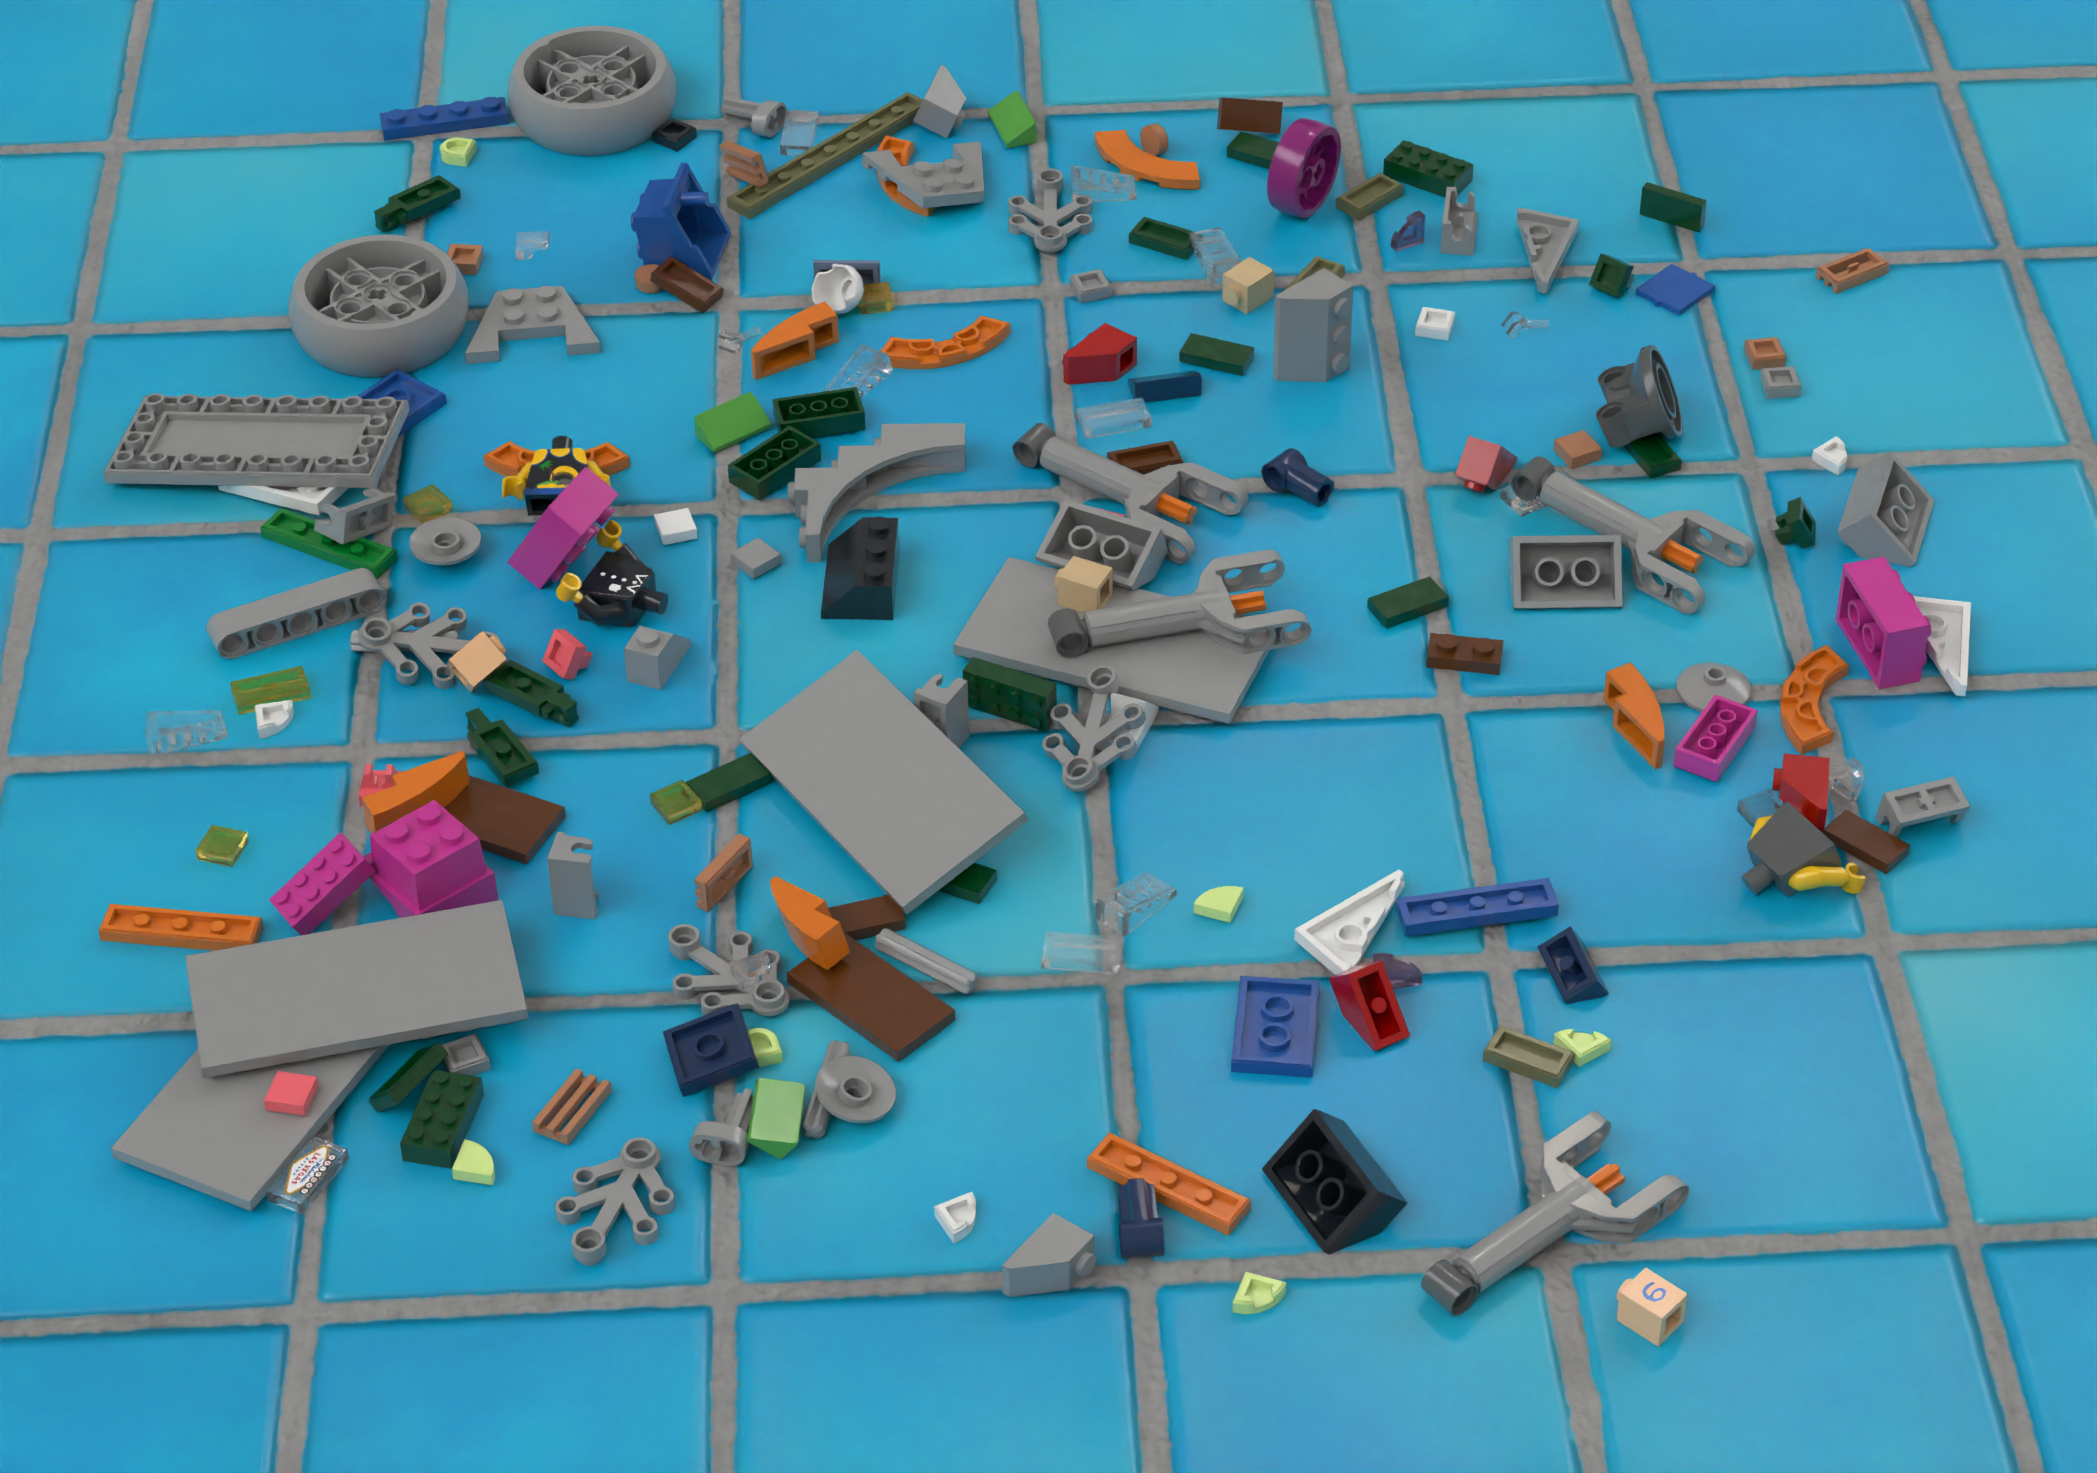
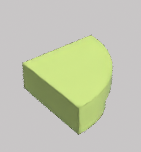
[1193,886,1244,923]
[1553,1029,1612,1067]
[452,1139,495,1185]
[1232,1272,1287,1314]

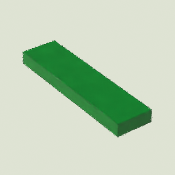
[260,508,398,579]

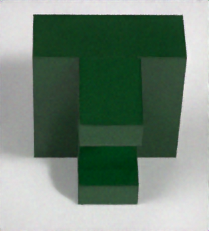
[1589,254,1635,297]
[1775,497,1816,549]

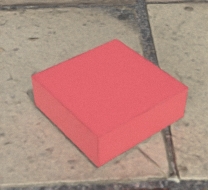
[264,1071,319,1116]

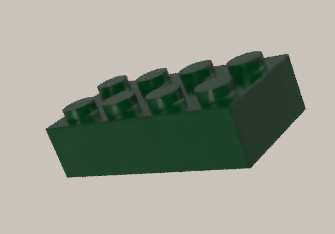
[1383,140,1474,198]
[772,387,866,438]
[728,425,821,501]
[962,657,1057,732]
[400,1070,484,1169]

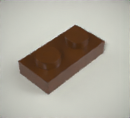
[1426,633,1504,675]

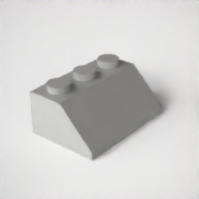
[1273,268,1353,382]
[1837,452,1934,567]
[1035,499,1168,590]
[1508,535,1623,609]

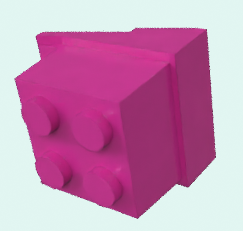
[364,800,498,918]

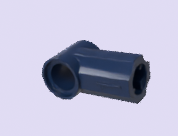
[1261,448,1334,507]
[1118,1178,1164,1258]

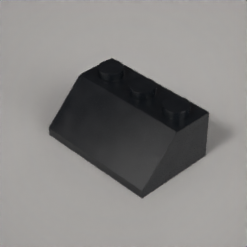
[821,516,900,620]
[1262,1109,1408,1255]

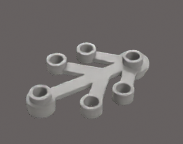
[1008,168,1092,253]
[358,602,501,689]
[1042,665,1146,792]
[668,924,789,1016]
[555,1137,675,1266]

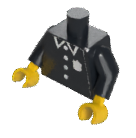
[556,520,668,627]

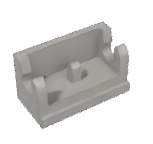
[1440,187,1478,256]
[314,488,395,544]
[914,674,969,748]
[1875,776,1970,837]
[547,832,599,920]

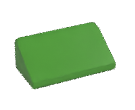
[988,91,1037,148]
[694,392,772,453]
[747,1078,806,1160]

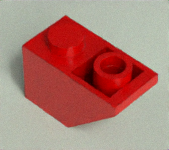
[1062,323,1137,385]

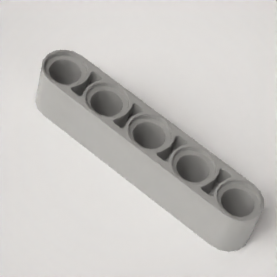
[206,568,387,659]

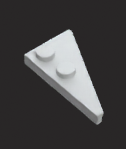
[218,485,348,516]
[1913,596,1971,696]
[1294,870,1405,975]

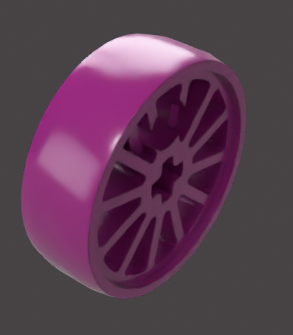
[1267,118,1341,218]

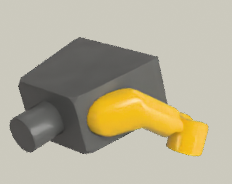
[1741,801,1866,896]

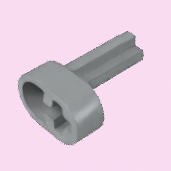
[721,97,787,138]
[689,1089,753,1166]

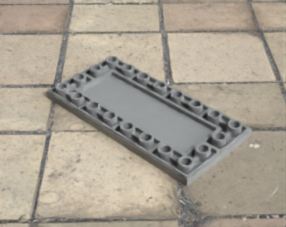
[103,393,410,488]
[953,557,1270,724]
[739,650,1028,915]
[185,900,528,1078]
[111,1046,389,1211]

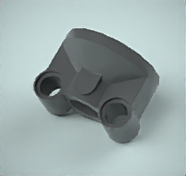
[1596,345,1683,447]

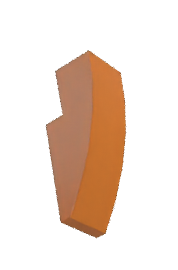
[751,301,839,380]
[1603,662,1665,770]
[362,751,470,834]
[769,876,850,970]

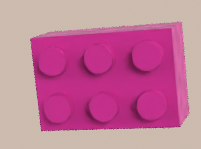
[507,466,619,590]
[1835,557,1931,689]

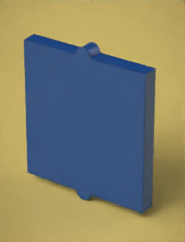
[1636,264,1715,316]

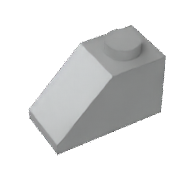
[913,65,966,138]
[624,626,691,690]
[1002,1213,1096,1297]

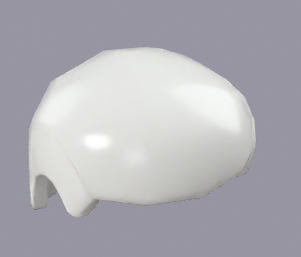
[811,264,864,314]

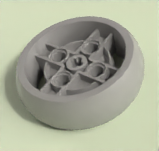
[507,26,677,156]
[288,235,470,378]

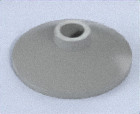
[410,517,481,565]
[1676,662,1751,712]
[815,1055,896,1123]

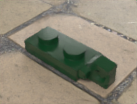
[374,175,460,232]
[484,660,579,727]
[465,707,539,787]

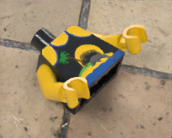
[502,436,611,516]

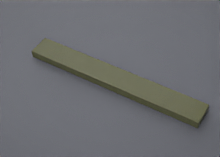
[727,92,923,219]

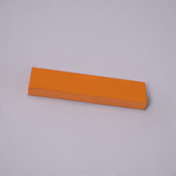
[99,904,263,951]
[1087,1132,1251,1236]

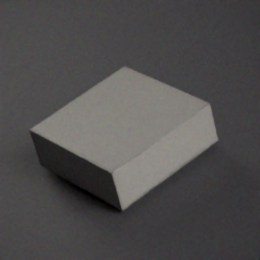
[1070,269,1112,303]
[1760,366,1802,399]
[731,538,781,579]
[442,1033,491,1076]

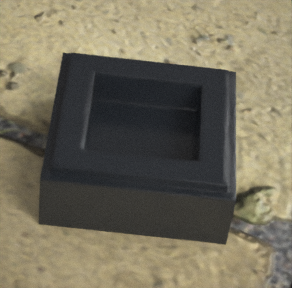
[652,118,697,152]

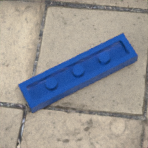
[380,97,509,141]
[1396,878,1559,936]

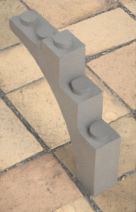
[788,423,966,562]

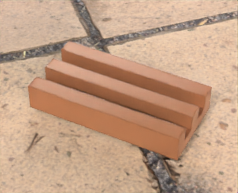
[719,141,768,187]
[1815,248,1889,294]
[694,833,753,912]
[532,1069,612,1145]

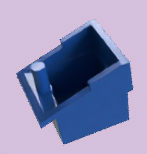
[631,163,731,280]

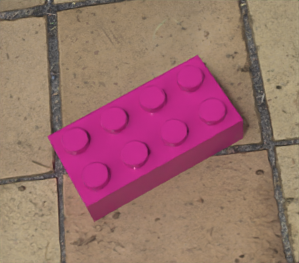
[1673,695,1758,782]
[269,832,376,935]

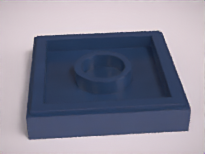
[663,1003,760,1097]

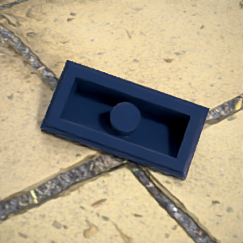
[1128,371,1202,403]
[1537,926,1609,1004]

